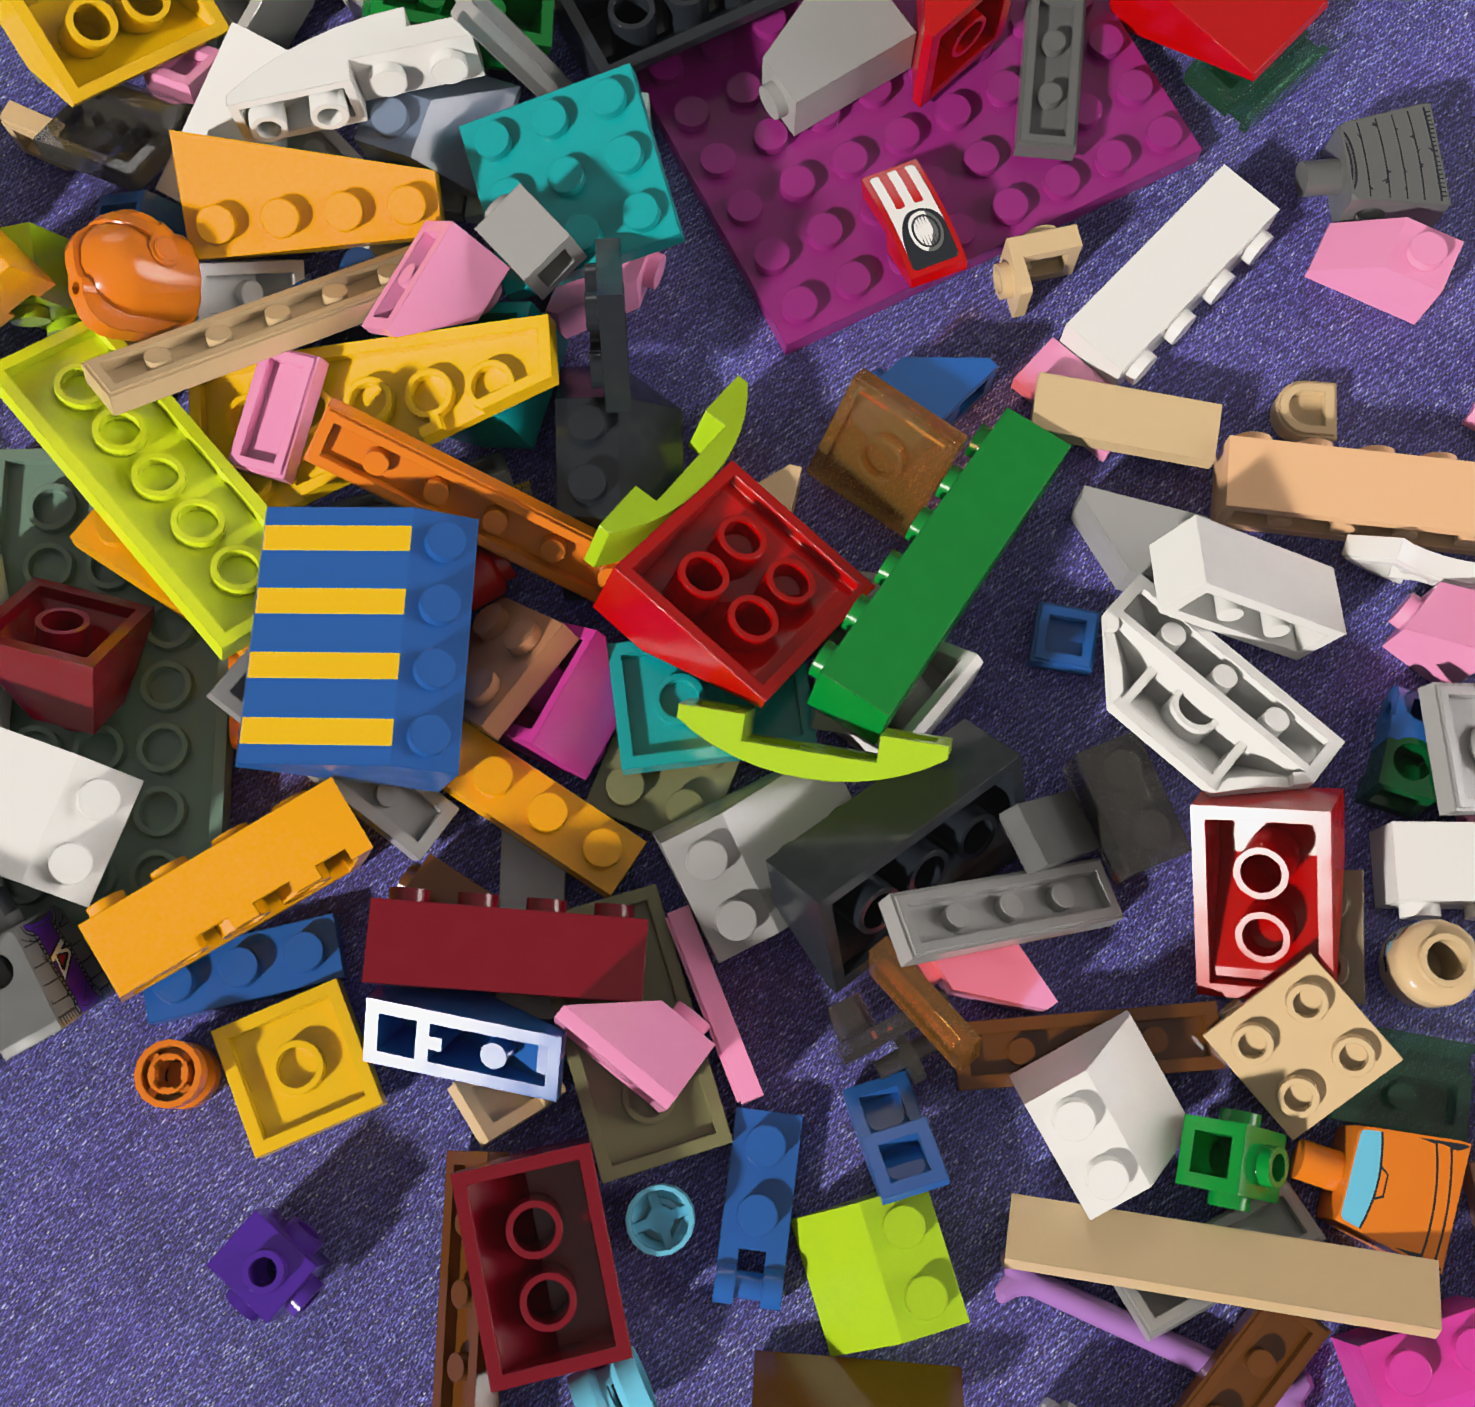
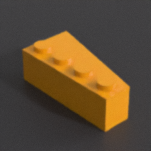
[169,130,445,262]
[78,777,373,1003]

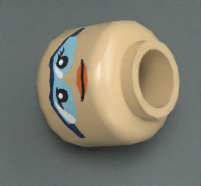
[1378,919,1475,1009]

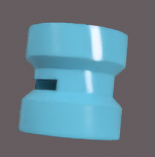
[625,1183,696,1257]
[567,1346,658,1407]

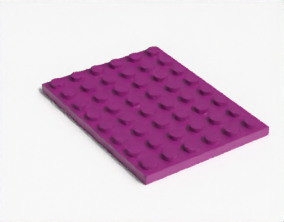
[635,0,1202,356]

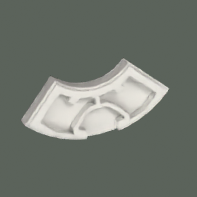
[1341,534,1475,590]

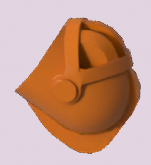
[64,209,202,342]

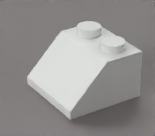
[1009,1010,1185,1220]

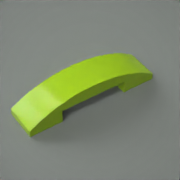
[584,375,748,567]
[677,697,953,782]

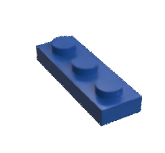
[143,913,350,1025]

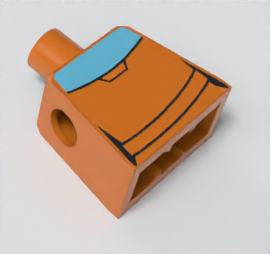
[1290,1125,1471,1274]

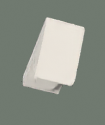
[194,259,305,322]

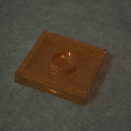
[806,368,969,538]

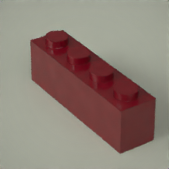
[362,887,649,1002]

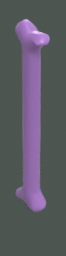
[994,1249,1314,1407]

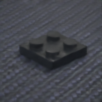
[584,238,632,413]

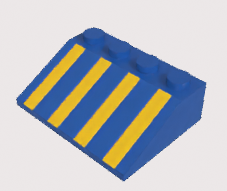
[235,507,479,792]

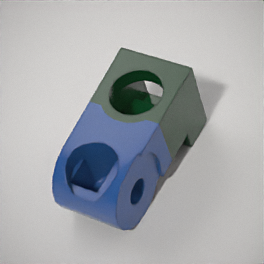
[1354,685,1437,820]

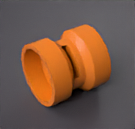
[134,1039,221,1110]

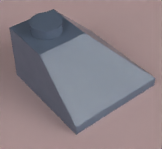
[354,76,522,200]

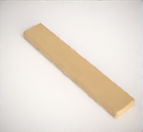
[81,245,410,416]
[1004,1193,1442,1339]

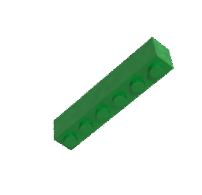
[807,407,1072,746]

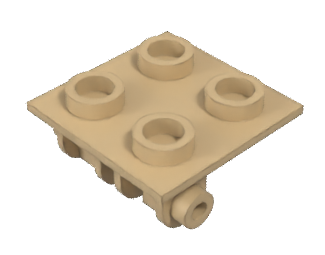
[1203,952,1403,1140]

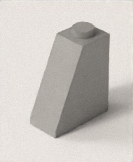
[759,0,917,136]

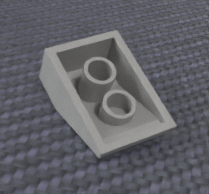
[652,772,852,963]

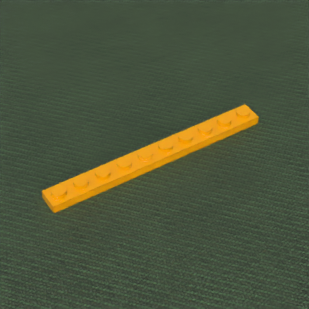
[70,509,647,898]

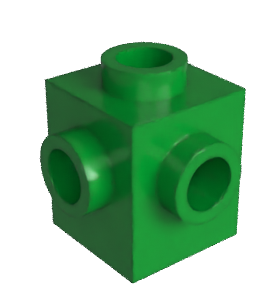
[1175,1107,1289,1213]

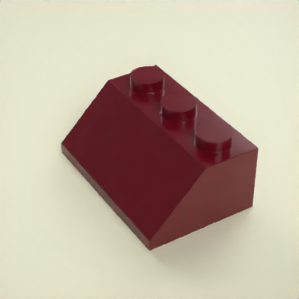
[450,1136,633,1393]

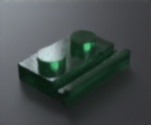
[1183,30,1329,134]
[1324,1026,1475,1143]

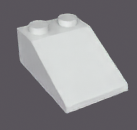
[0,727,144,907]

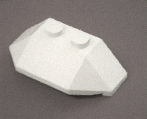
[1101,573,1345,797]

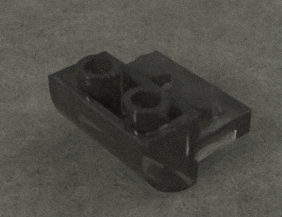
[33,81,194,191]

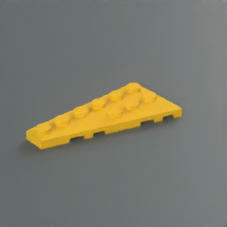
[189,314,559,507]

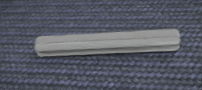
[451,0,574,97]

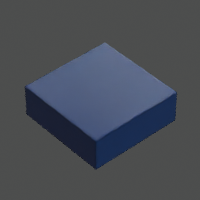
[1026,601,1101,677]

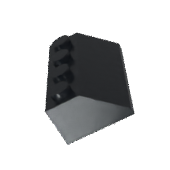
[554,0,798,78]
[765,719,1025,993]

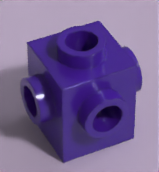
[206,1207,331,1323]

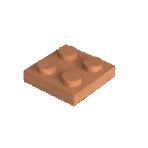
[463,596,579,741]

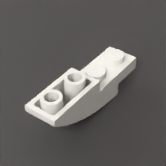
[225,7,485,143]

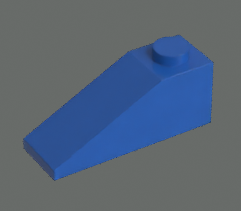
[363,984,567,1102]

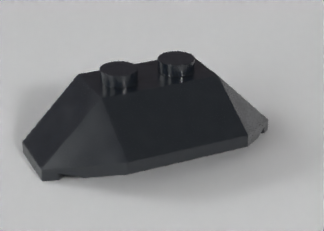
[555,366,684,601]

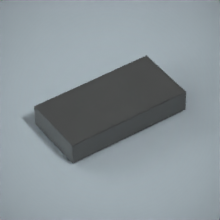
[999,789,1102,875]

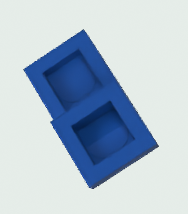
[842,1070,950,1205]

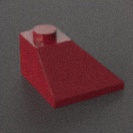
[0,577,154,734]

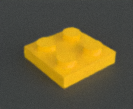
[210,978,388,1158]

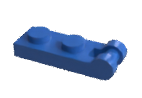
[712,1107,803,1311]

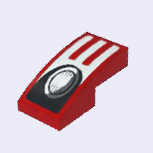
[861,159,967,289]

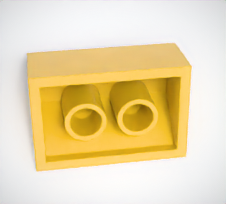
[0,0,230,108]

